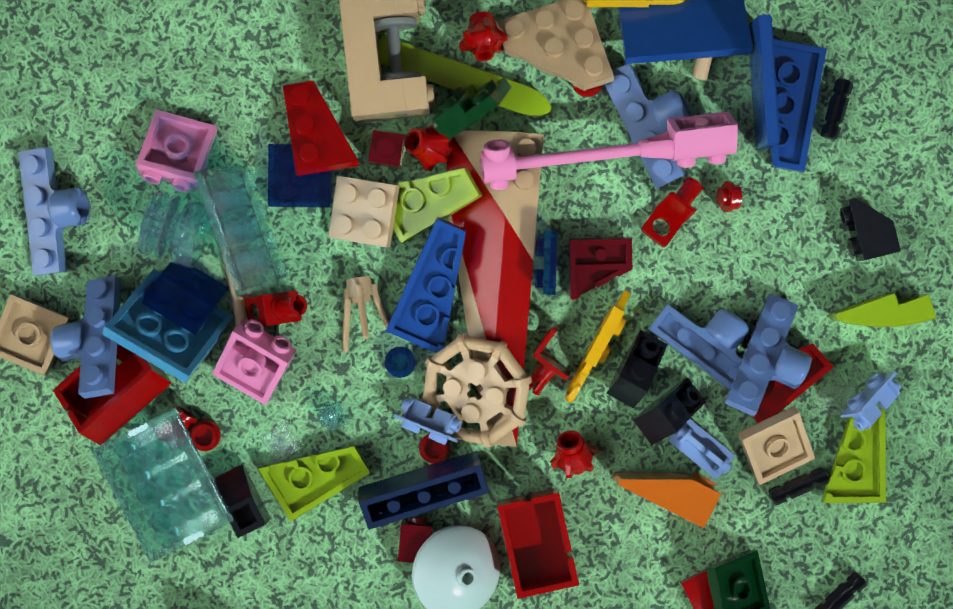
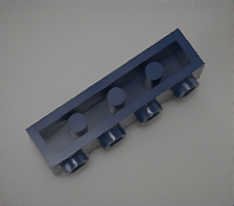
[358,451,489,530]

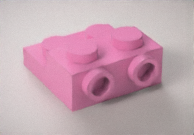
[136,109,217,193]
[212,318,297,405]

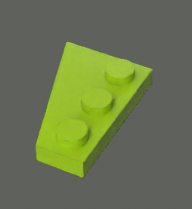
[393,168,482,243]
[821,408,886,503]
[258,445,371,522]

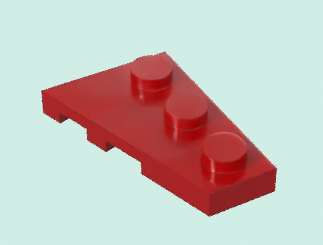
[282,81,360,176]
[750,343,833,424]

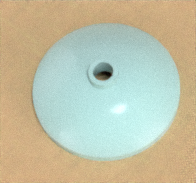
[412,525,500,609]

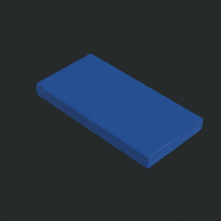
[618,0,753,64]
[749,14,780,150]

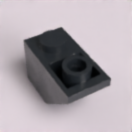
[840,198,901,261]
[606,330,668,408]
[633,377,706,445]
[215,464,271,538]

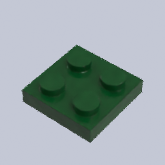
[706,550,770,609]

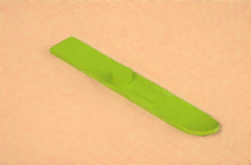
[378,35,551,116]

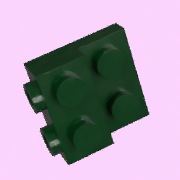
[432,77,511,140]

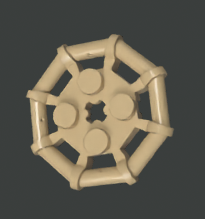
[420,333,532,448]

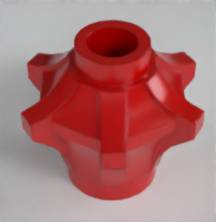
[459,12,508,61]
[405,124,452,172]
[550,430,599,478]

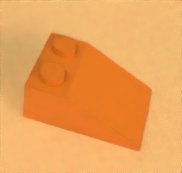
[613,471,721,528]

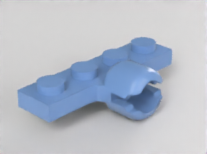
[604,64,691,189]
[18,147,91,276]
[50,275,121,399]
[724,293,811,417]
[648,304,749,390]

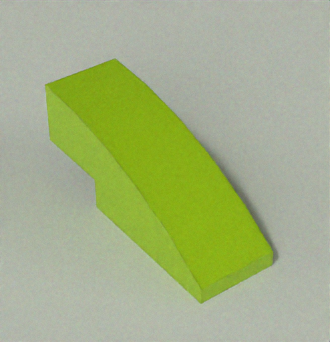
[829,293,937,327]

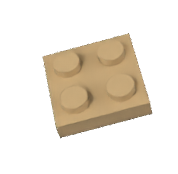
[328,176,400,247]
[0,294,71,376]
[738,406,815,485]

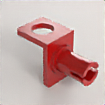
[641,177,703,248]
[244,291,307,327]
[529,323,570,396]

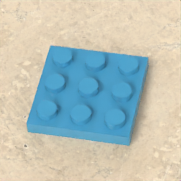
[102,269,234,383]

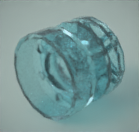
[138,190,213,269]

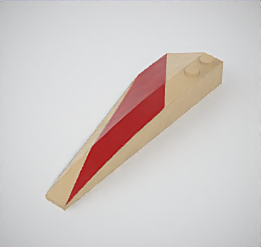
[446,130,544,447]

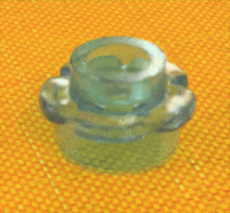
[318,401,345,432]

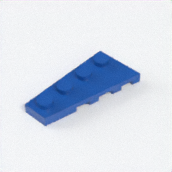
[770,39,827,173]
[386,217,466,353]

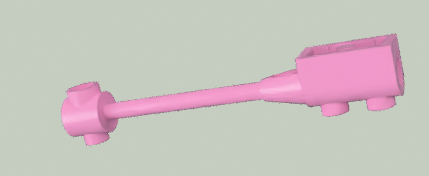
[480,111,738,190]

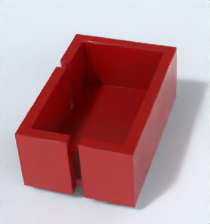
[53,343,172,445]
[497,488,579,599]

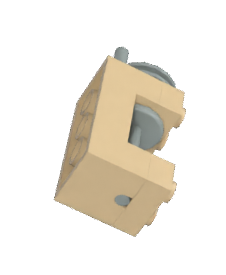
[339,0,436,123]

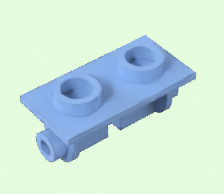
[840,371,901,431]
[393,398,462,445]
[668,419,735,480]

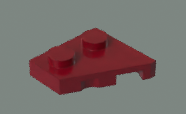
[569,237,633,300]

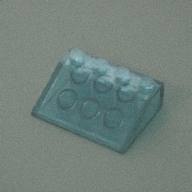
[193,165,288,297]
[92,407,234,563]

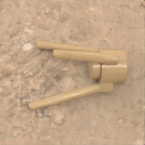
[342,276,389,352]

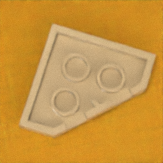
[495,0,614,91]

